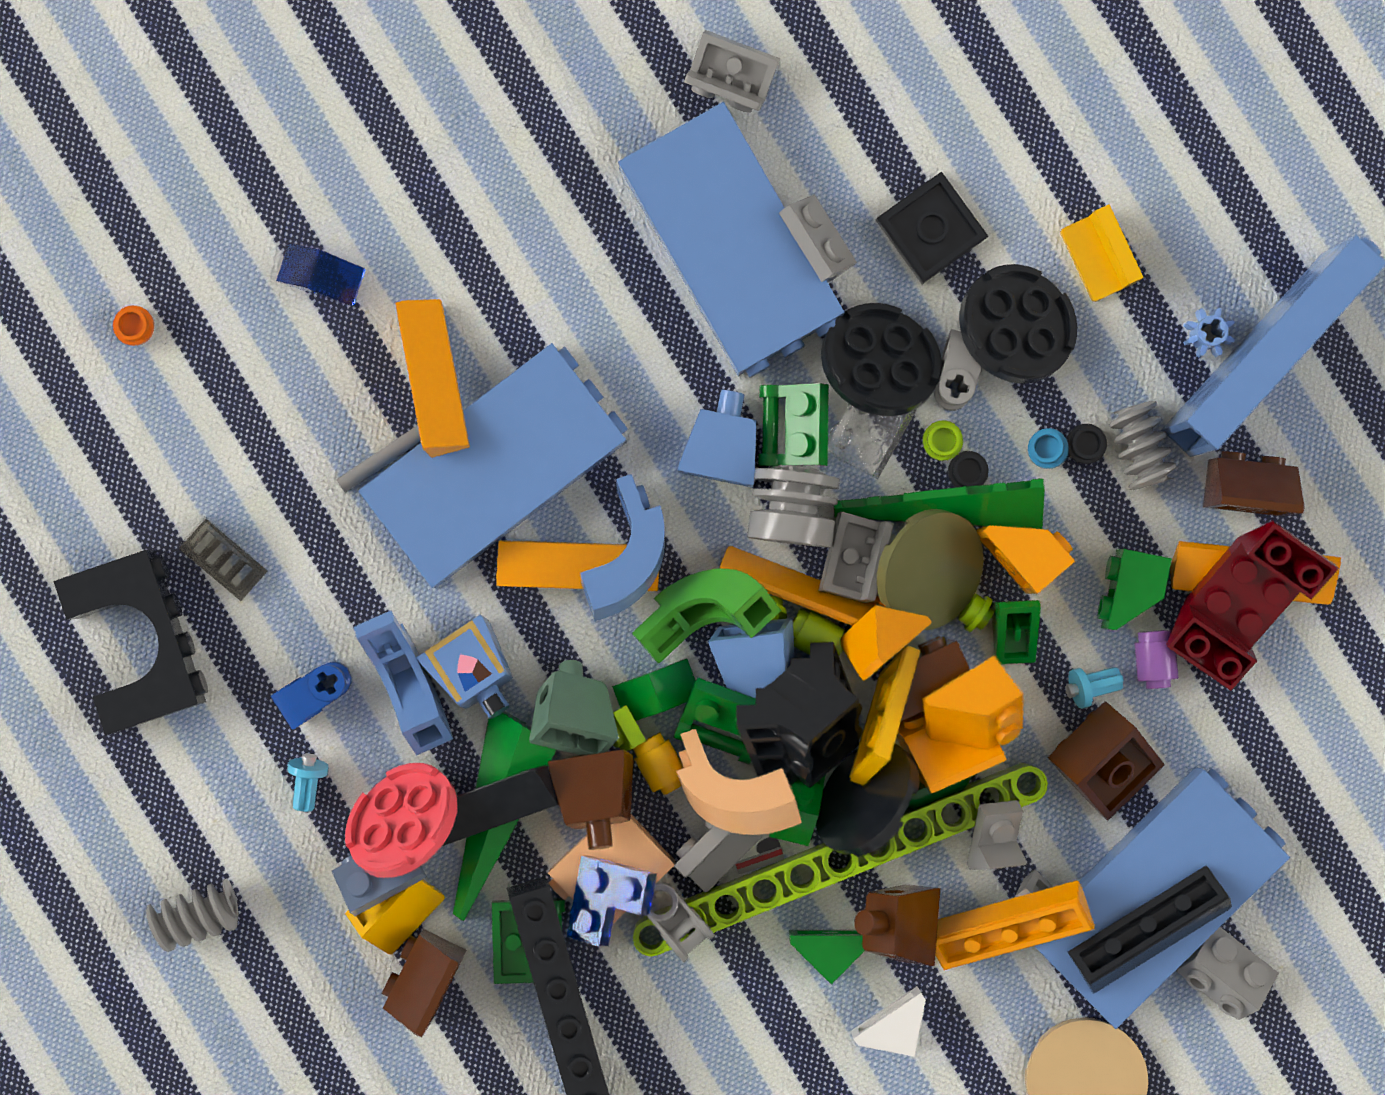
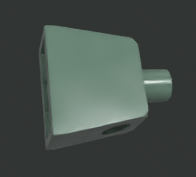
[530,660,618,756]

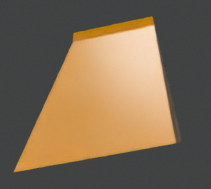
[841,605,932,681]

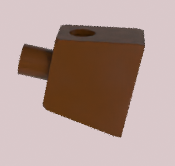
[548,749,633,850]
[854,884,941,966]

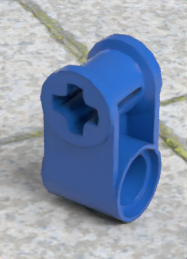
[270,662,351,730]

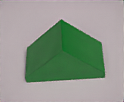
[991,600,1041,664]
[612,658,696,721]
[789,930,864,985]

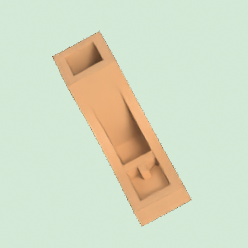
[677,729,802,835]

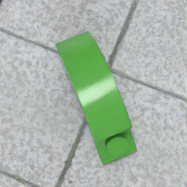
[632,568,781,664]

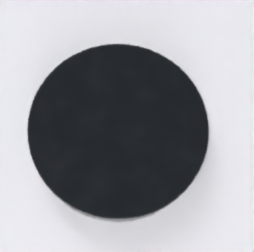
[959,264,1078,384]
[821,303,942,416]
[816,743,919,857]

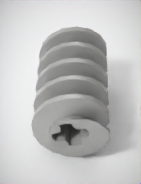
[1109,401,1177,490]
[146,878,239,952]

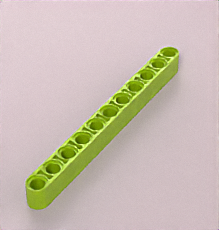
[633,763,1048,957]

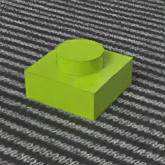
[613,705,646,751]

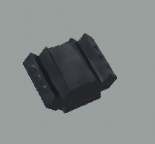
[736,642,863,788]

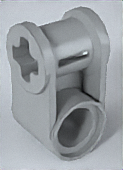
[934,329,983,411]
[642,883,716,962]

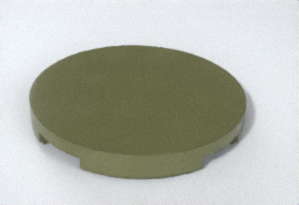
[877,509,983,630]

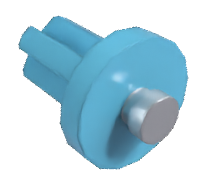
[1065,667,1124,709]
[287,753,329,812]

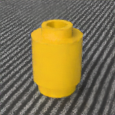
[633,732,684,795]

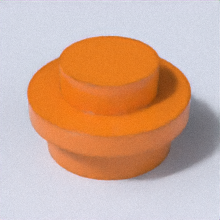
[113,305,155,346]

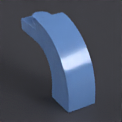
[580,474,665,622]
[354,610,453,756]

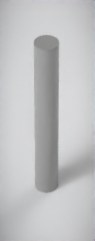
[336,425,421,493]

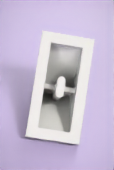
[851,986,925,1057]

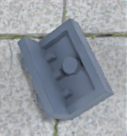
[332,855,427,916]

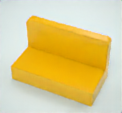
[1060,204,1144,302]
[345,879,445,955]

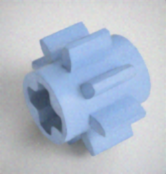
[1183,308,1235,357]

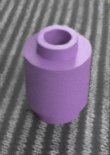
[1134,630,1179,689]

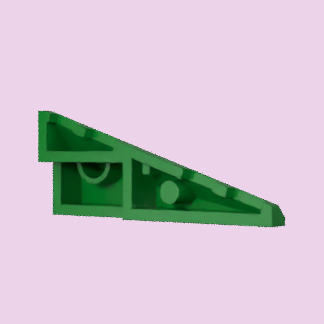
[833,478,1045,529]
[453,711,557,921]

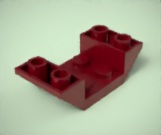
[1166,521,1339,691]

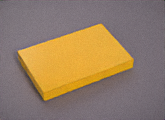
[850,645,921,786]

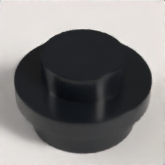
[1066,424,1107,464]
[948,451,989,488]

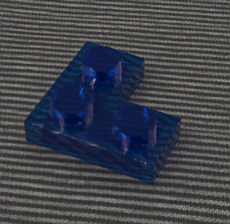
[566,856,657,947]

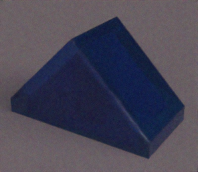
[276,243,366,307]

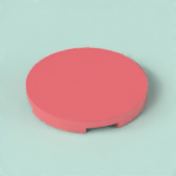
[345,763,457,878]

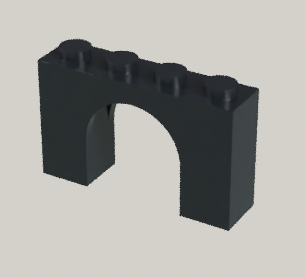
[53,550,208,736]

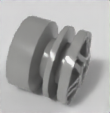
[747,465,840,548]

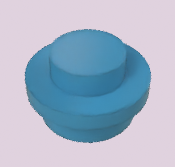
[1028,428,1069,469]

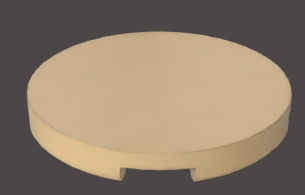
[1025,1017,1148,1095]

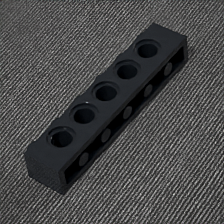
[506,876,609,1095]

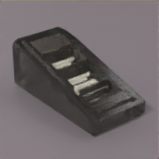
[179,516,268,601]

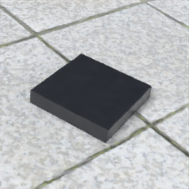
[876,171,989,285]

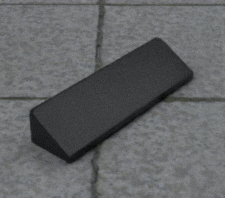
[441,765,559,847]
[1068,865,1232,993]

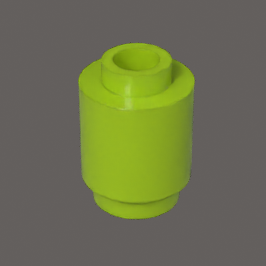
[793,609,845,656]

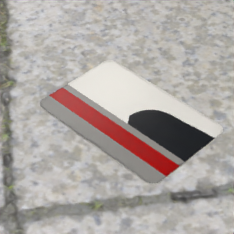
[735,833,784,874]

